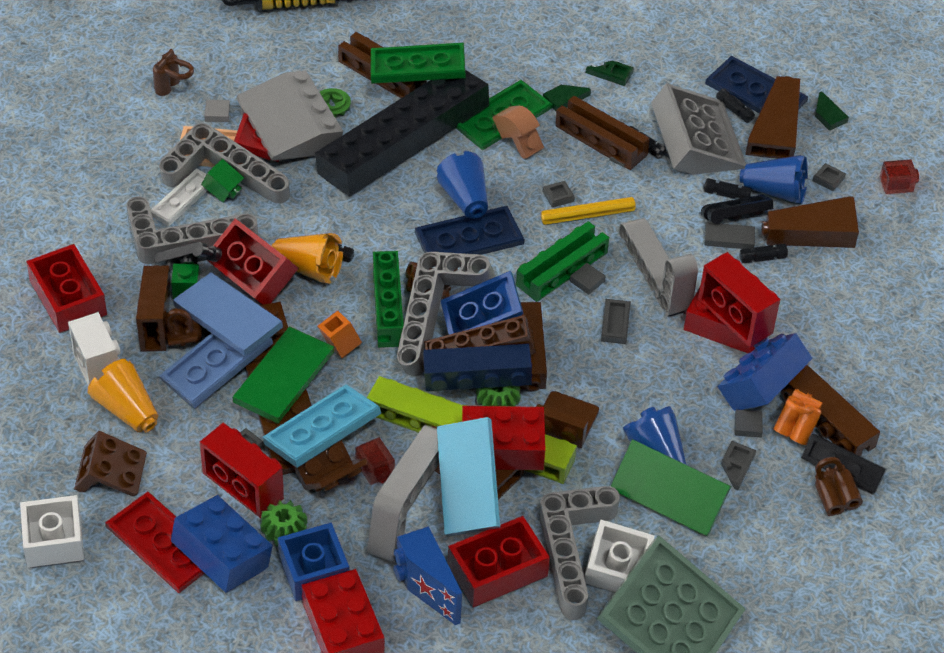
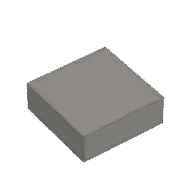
[205,100,230,122]

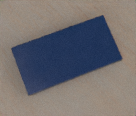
[705,55,808,114]
[415,206,525,267]

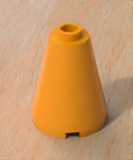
[271,233,343,284]
[87,359,158,433]

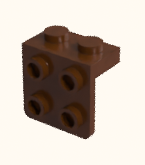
[536,391,599,449]

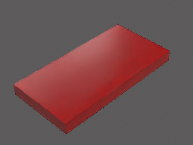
[105,491,205,593]

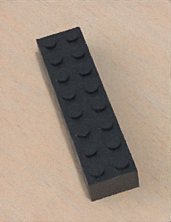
[315,70,490,197]

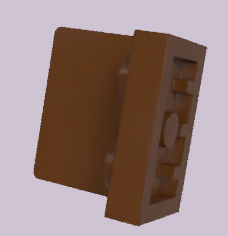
[74,431,147,496]
[293,440,368,492]

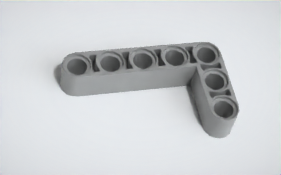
[159,123,290,203]
[127,196,258,264]
[619,218,698,316]
[397,252,496,376]
[367,425,439,563]
[540,486,620,620]

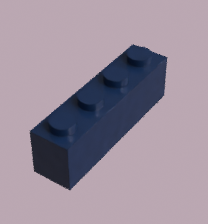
[423,344,532,391]

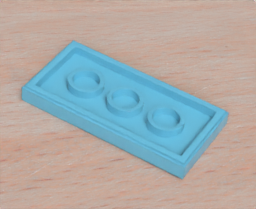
[262,384,381,468]
[437,417,500,536]

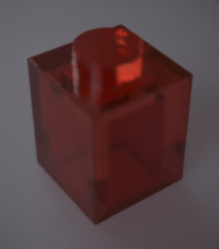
[880,159,919,194]
[355,437,395,485]

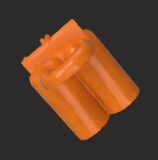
[773,389,823,445]

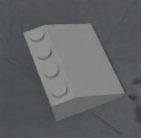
[236,71,343,161]
[651,83,746,175]

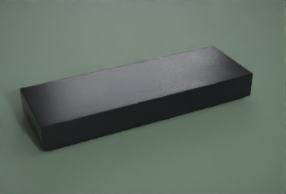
[801,434,887,493]

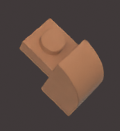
[492,106,544,159]

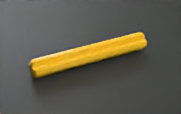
[541,197,636,225]

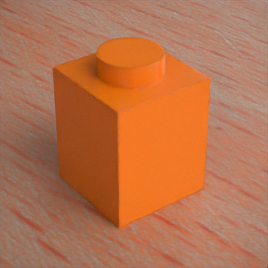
[318,311,362,358]

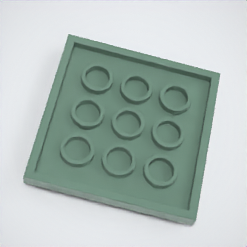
[596,535,745,653]

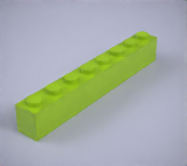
[366,376,577,484]

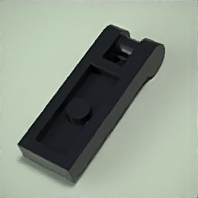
[701,194,774,224]
[155,242,222,271]

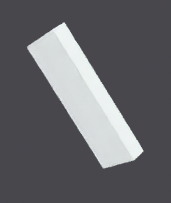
[151,168,208,226]

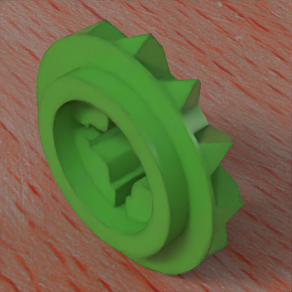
[320,88,351,118]

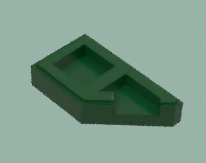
[585,60,634,86]
[543,84,591,111]
[815,91,849,131]

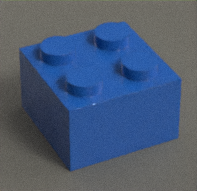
[278,522,350,601]

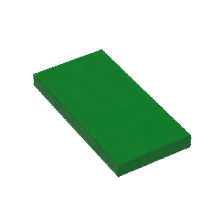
[371,43,466,84]
[456,80,553,151]
[232,326,334,424]
[611,439,732,536]

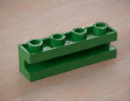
[516,221,610,302]
[373,251,404,348]

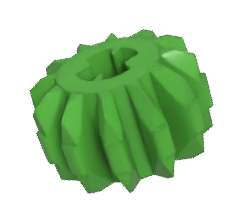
[476,386,521,406]
[260,499,308,547]

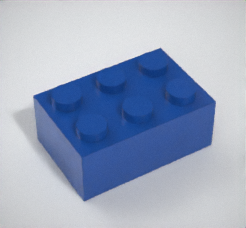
[717,333,813,411]
[171,495,273,593]

